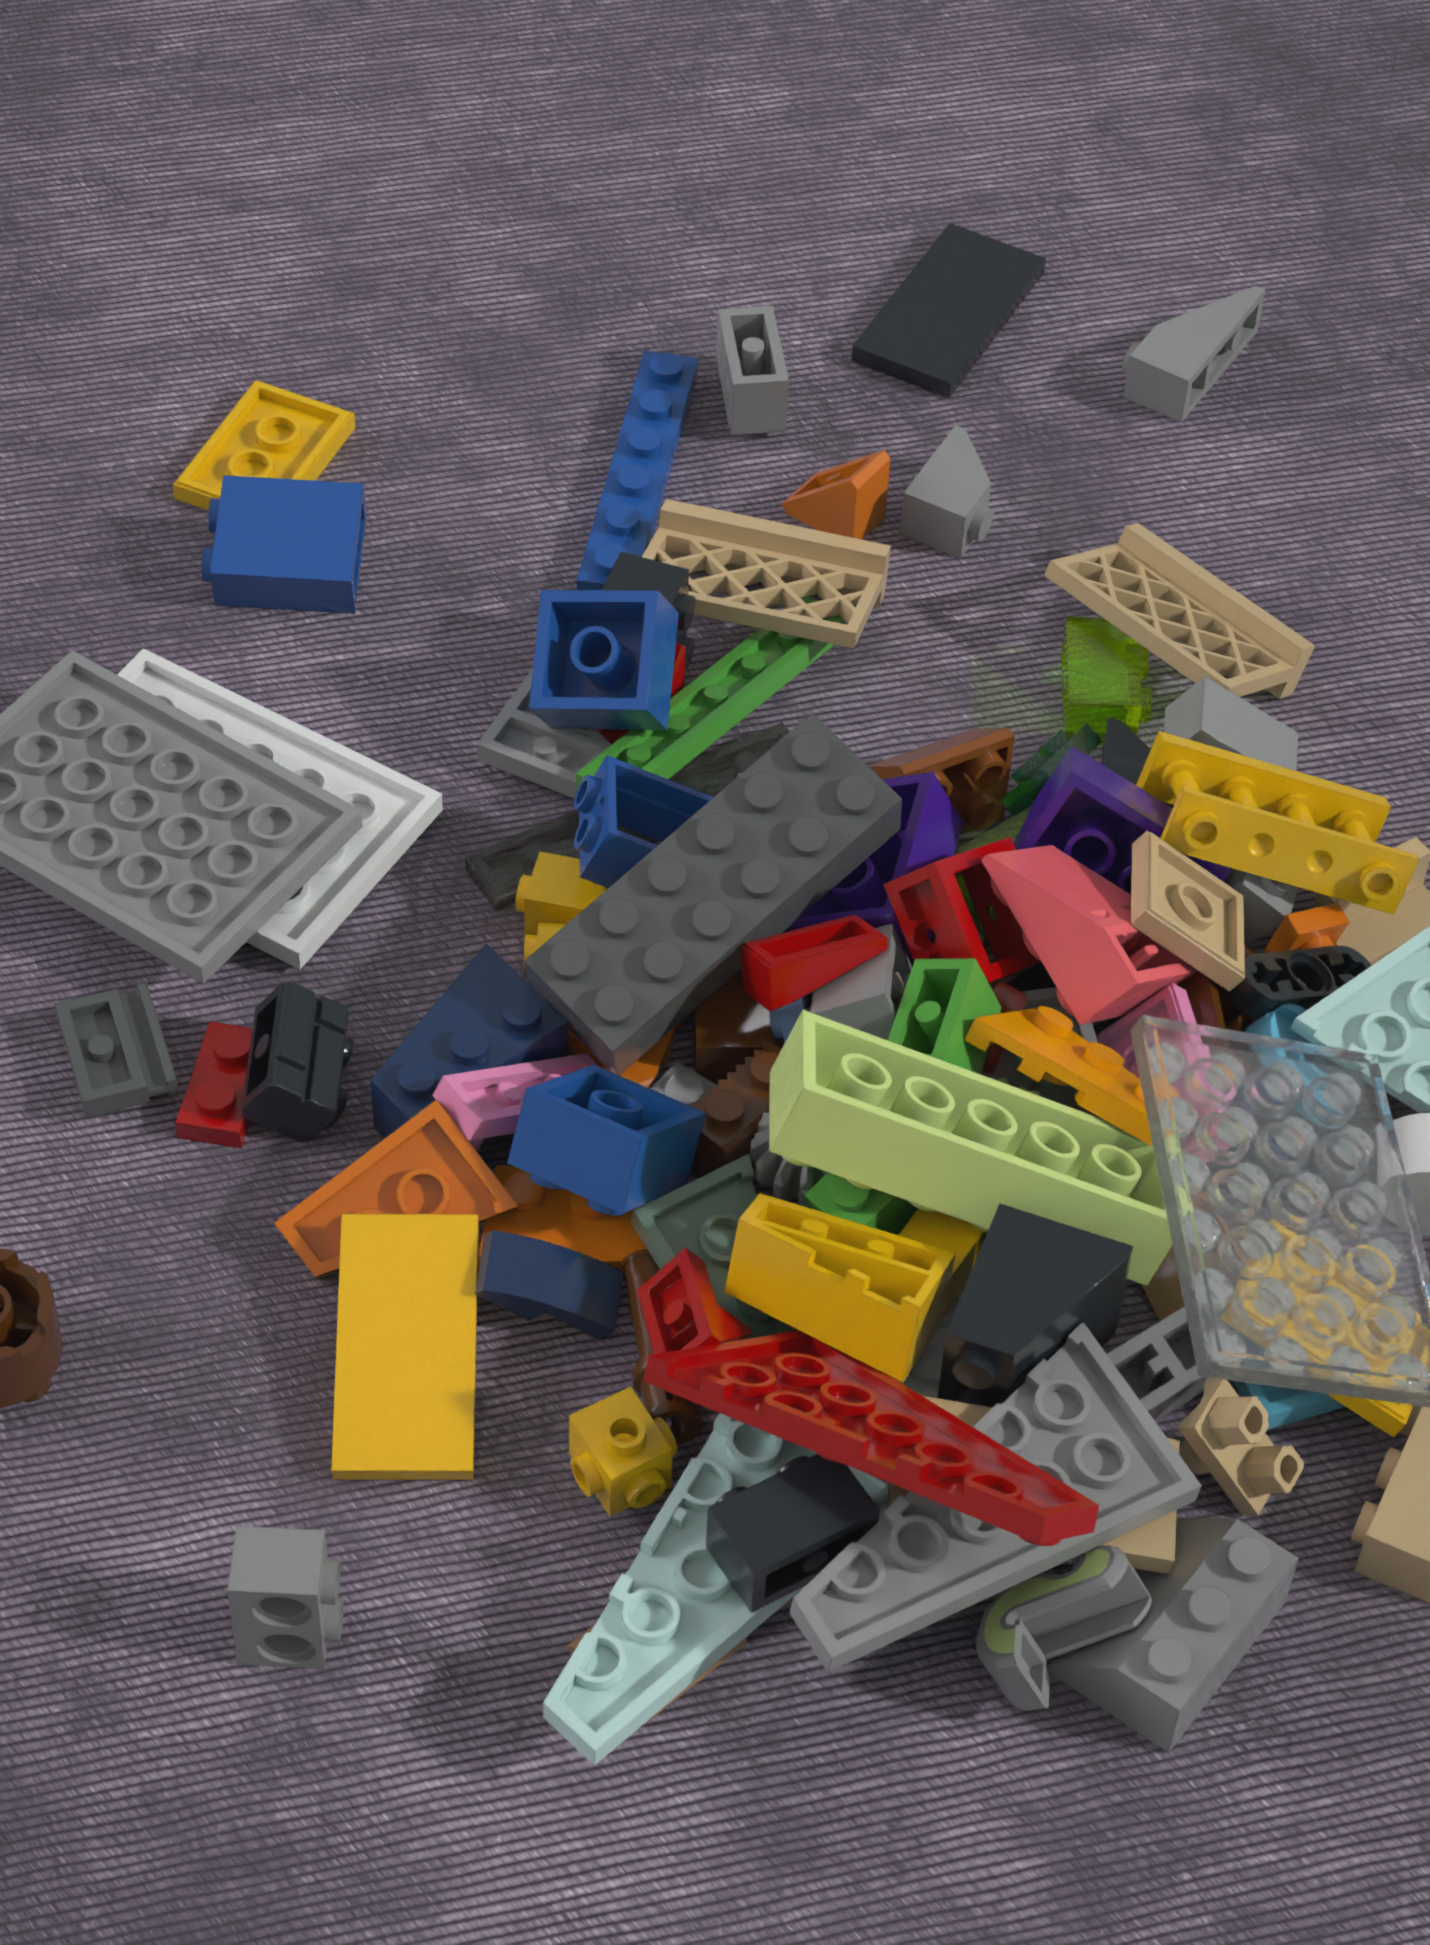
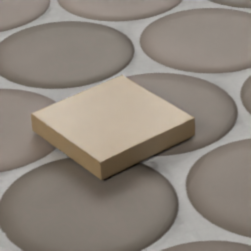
[1131,831,1245,992]

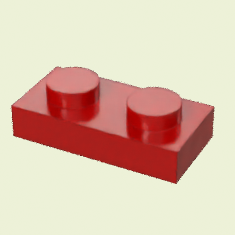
[176,1021,252,1149]

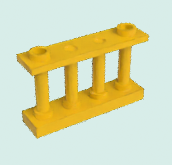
[1136,731,1419,915]

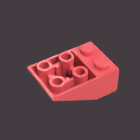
[980,845,1198,1025]

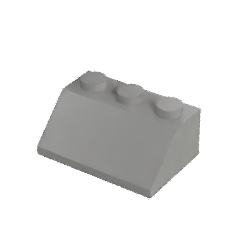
[1048,1517,1298,1753]

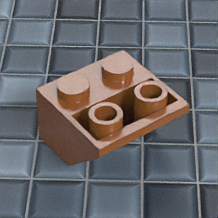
[868,728,1015,834]

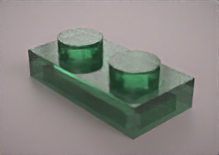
[1000,723,1103,819]

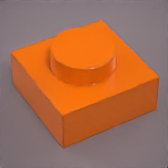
[1263,902,1350,953]

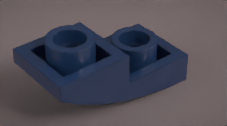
[475,1230,623,1339]

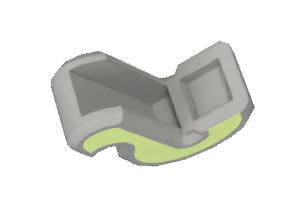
[976,1545,1152,1711]

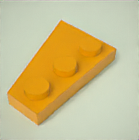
[964,1006,1193,1146]

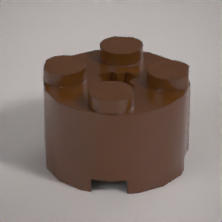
[0,1249,63,1408]

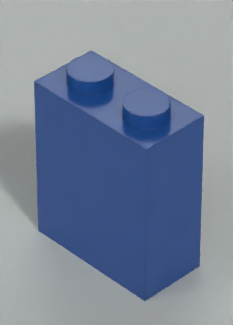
[201,475,367,614]

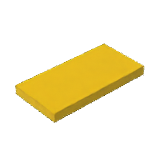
[331,1214,479,1480]

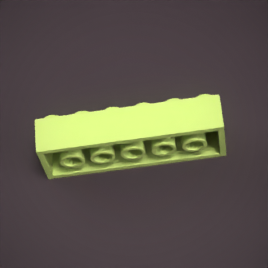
[769,1010,1184,1286]

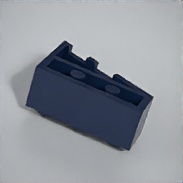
[371,943,568,1139]

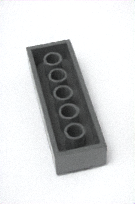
[524,712,902,1075]

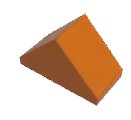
[781,449,891,539]

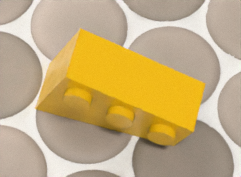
[724,1193,956,1382]

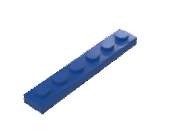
[577,350,698,590]

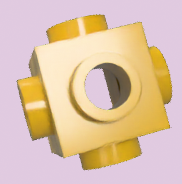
[569,1387,678,1517]

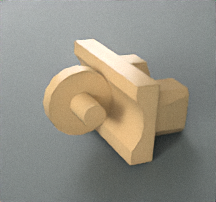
[1178,1376,1304,1516]

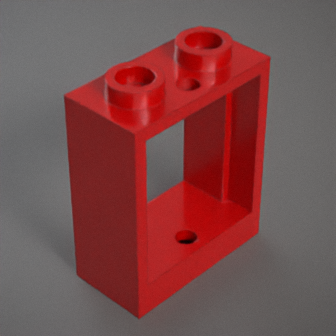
[883,837,1041,983]

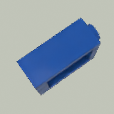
[573,755,714,888]

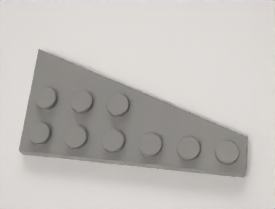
[789,1322,1202,1673]

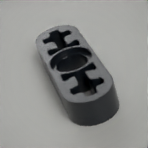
[1225,946,1372,1019]

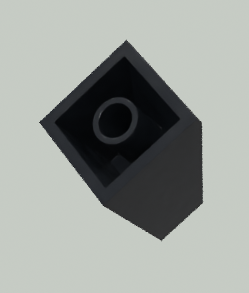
[937,1203,1133,1408]

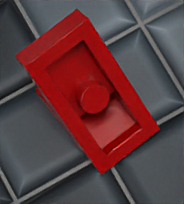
[637,1248,752,1354]

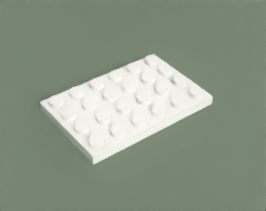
[117,648,443,970]

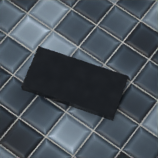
[851,223,1046,398]

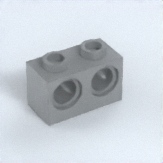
[227,1526,344,1669]

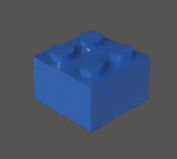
[529,590,679,730]
[507,1064,706,1215]

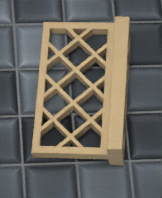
[642,499,891,648]
[1044,523,1315,699]

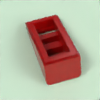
[740,914,888,1011]

